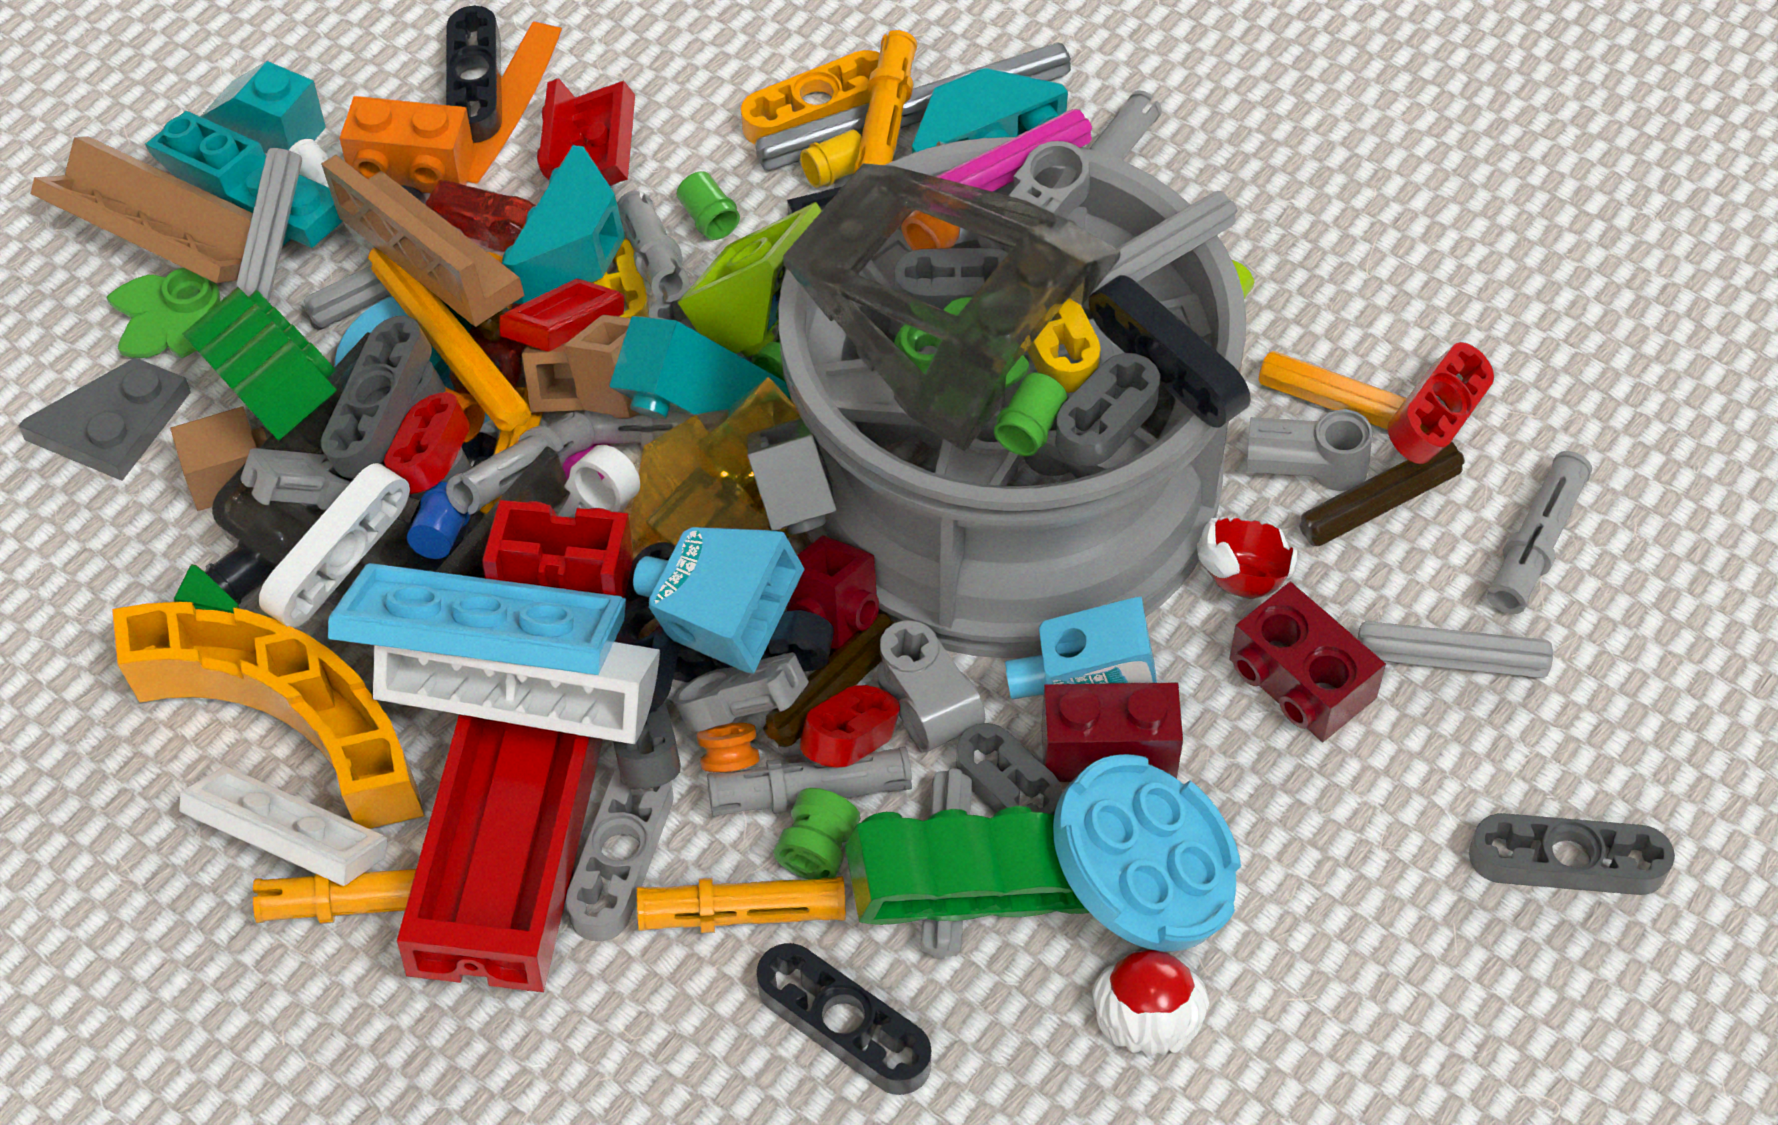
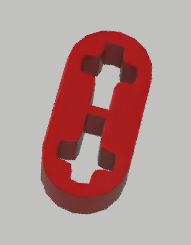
[384,392,470,494]
[800,685,900,768]

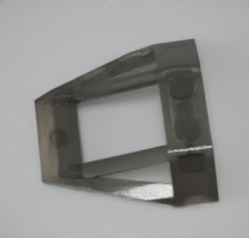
[783,163,1121,452]

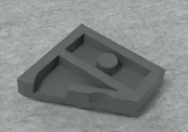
[18,357,191,481]

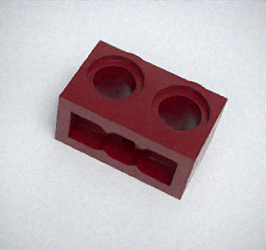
[1229,581,1386,743]

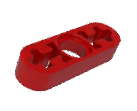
[1388,342,1494,464]

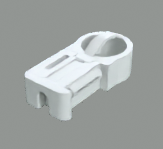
[554,445,640,518]

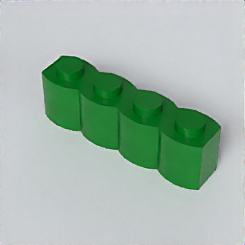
[182,287,337,441]
[845,806,1090,925]

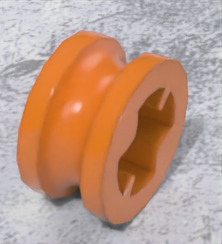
[697,723,760,772]

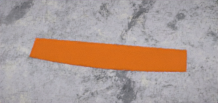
[467,21,562,184]

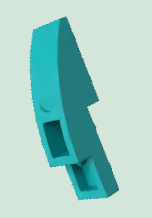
[145,111,343,248]

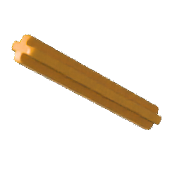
[368,248,529,432]

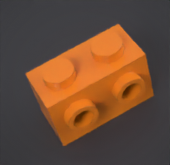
[339,96,475,197]

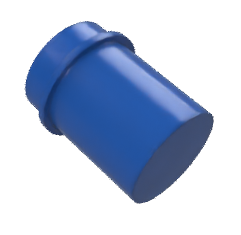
[407,482,471,559]

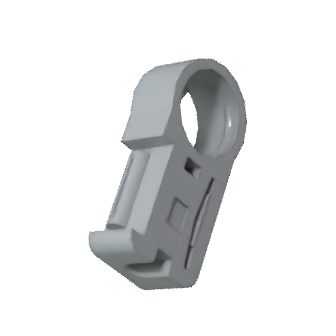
[977,141,1090,267]
[240,448,354,510]
[673,652,809,732]

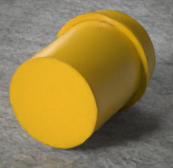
[800,129,862,188]

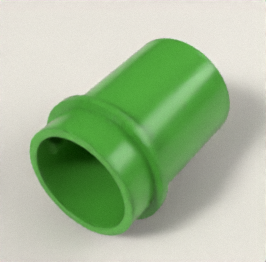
[676,171,740,240]
[994,373,1067,456]

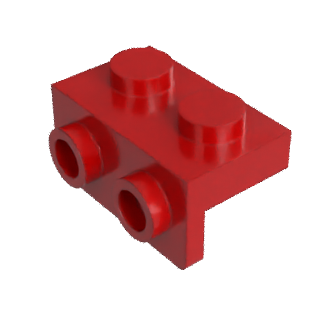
[537,78,635,186]

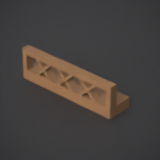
[30,136,253,283]
[321,155,525,327]

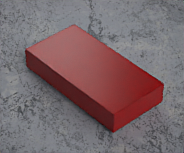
[500,278,624,352]

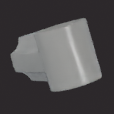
[1247,409,1373,491]

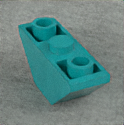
[912,68,1068,154]
[502,145,625,307]

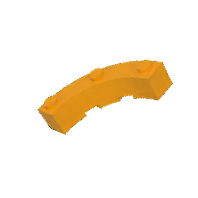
[112,602,425,829]

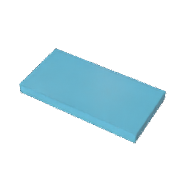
[328,563,626,675]

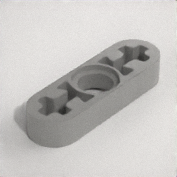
[566,766,674,941]

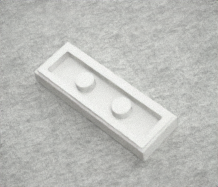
[179,766,387,886]

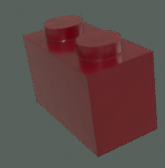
[1041,682,1183,782]

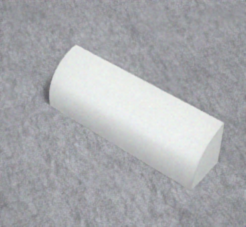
[373,642,660,744]

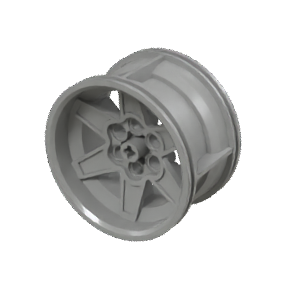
[779,137,1246,658]

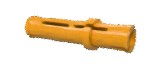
[853,30,918,181]
[253,869,416,924]
[637,876,846,933]

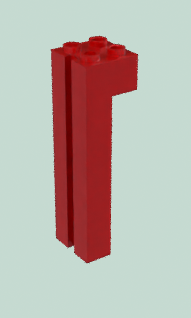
[397,500,634,993]

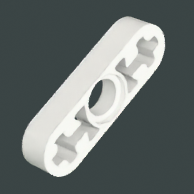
[259,463,410,628]

